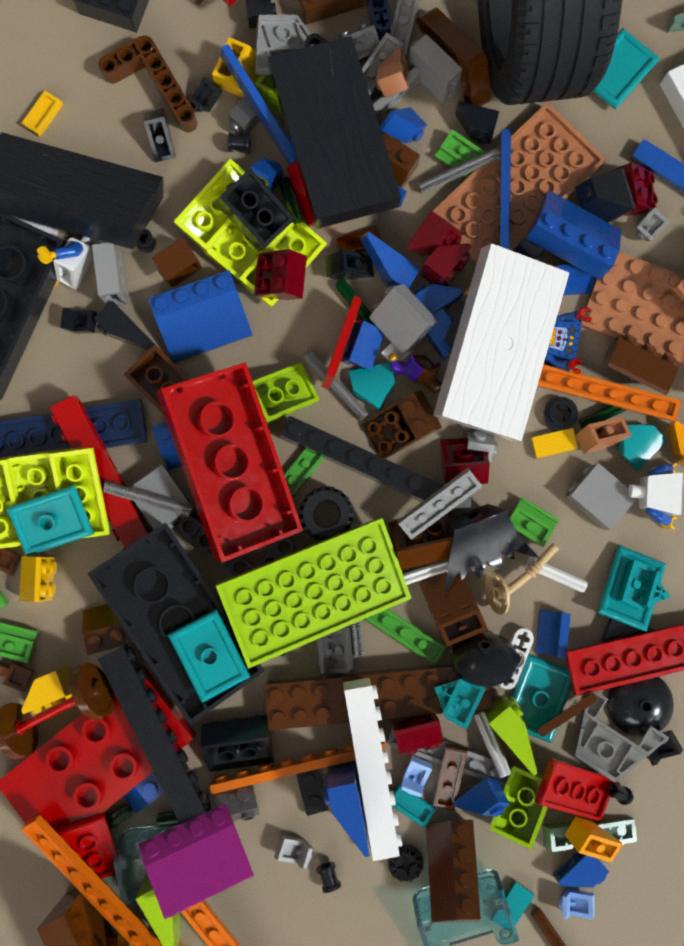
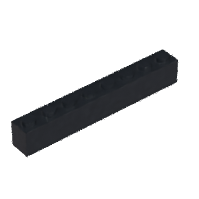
[280,415,444,502]
[98,644,209,824]

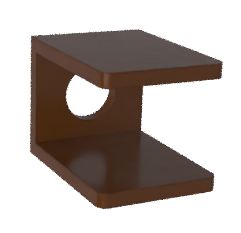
[152,237,202,287]

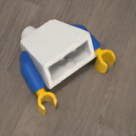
[37,236,94,290]
[628,462,683,529]

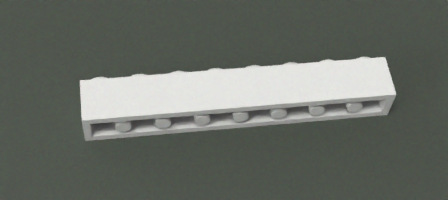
[343,678,402,861]

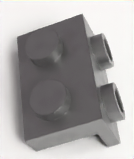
[338,21,380,59]
[316,627,354,675]
[209,785,259,821]

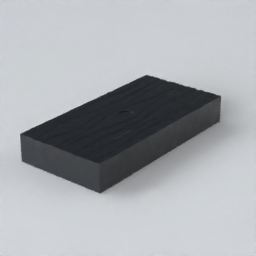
[268,36,401,229]
[0,132,164,249]
[0,212,67,401]
[87,523,265,725]

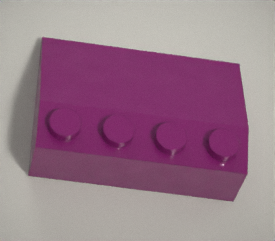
[138,803,254,920]

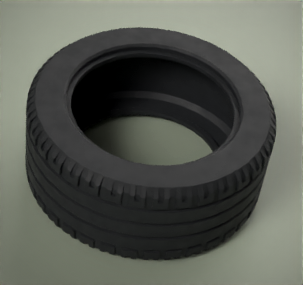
[478,0,622,105]

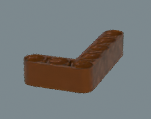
[417,7,491,107]
[98,35,198,132]

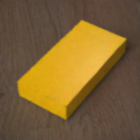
[21,90,64,137]
[530,428,578,459]

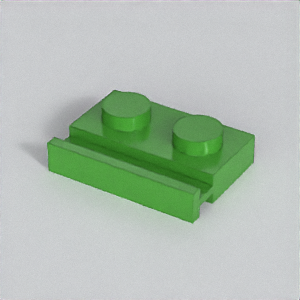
[435,129,485,179]
[509,497,560,547]
[0,621,39,663]

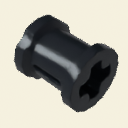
[228,133,251,153]
[136,229,156,253]
[316,862,341,893]

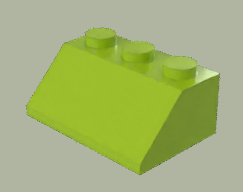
[489,765,548,850]

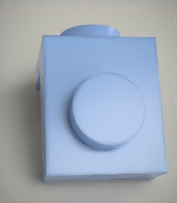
[401,755,433,797]
[559,889,595,920]

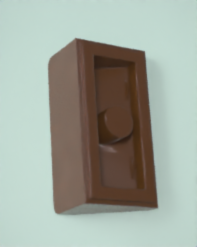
[336,226,383,253]

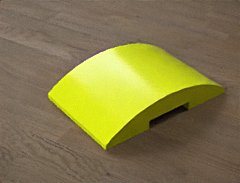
[174,159,327,307]
[0,447,111,549]

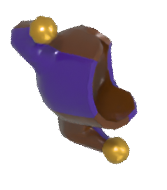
[388,351,443,393]

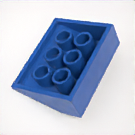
[526,190,621,280]
[148,270,253,363]
[323,761,370,857]

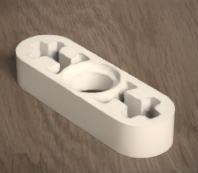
[499,628,534,689]

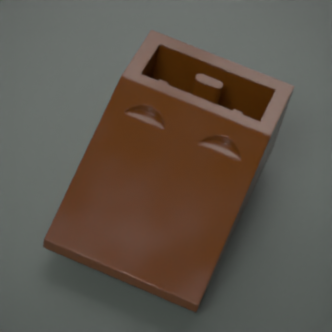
[362,390,442,459]
[419,572,488,647]

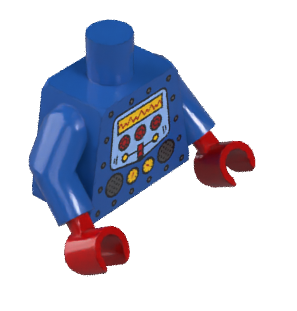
[545,307,592,374]

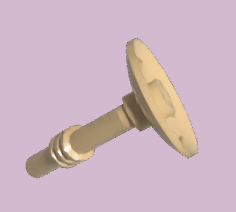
[485,543,559,615]

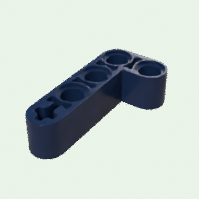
[365,0,392,41]

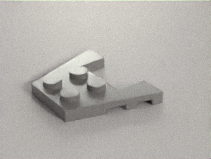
[254,15,315,75]
[575,691,669,783]

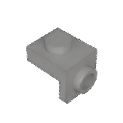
[636,208,670,241]
[467,431,498,463]
[274,835,313,869]

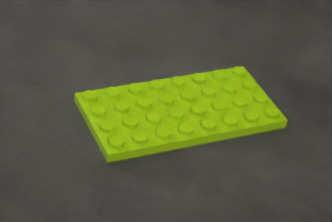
[215,517,412,669]

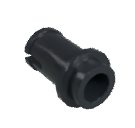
[606,782,634,805]

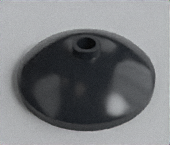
[451,632,518,687]
[607,677,674,737]

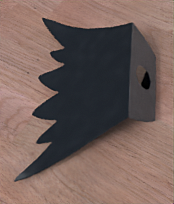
[444,504,538,595]

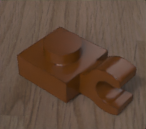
[0,662,35,692]

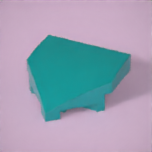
[349,362,395,411]
[617,424,667,471]
[617,560,670,609]
[434,679,486,729]

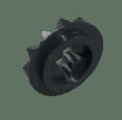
[543,397,578,431]
[388,845,423,882]

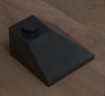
[575,168,636,223]

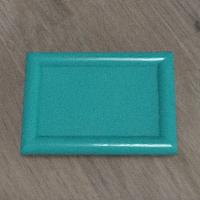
[593,28,660,110]
[6,485,95,557]
[597,544,666,632]
[167,609,251,703]
[512,654,572,743]

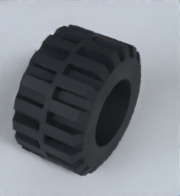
[299,486,354,541]

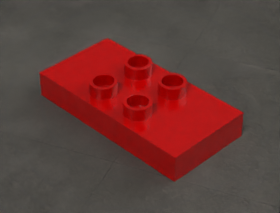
[156,362,303,563]
[0,665,197,835]

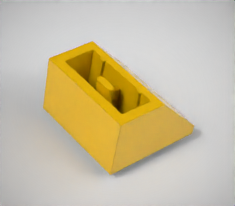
[212,37,260,98]
[19,556,57,602]
[21,665,73,715]

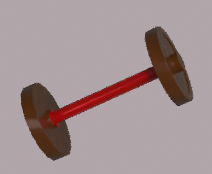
[0,663,115,759]

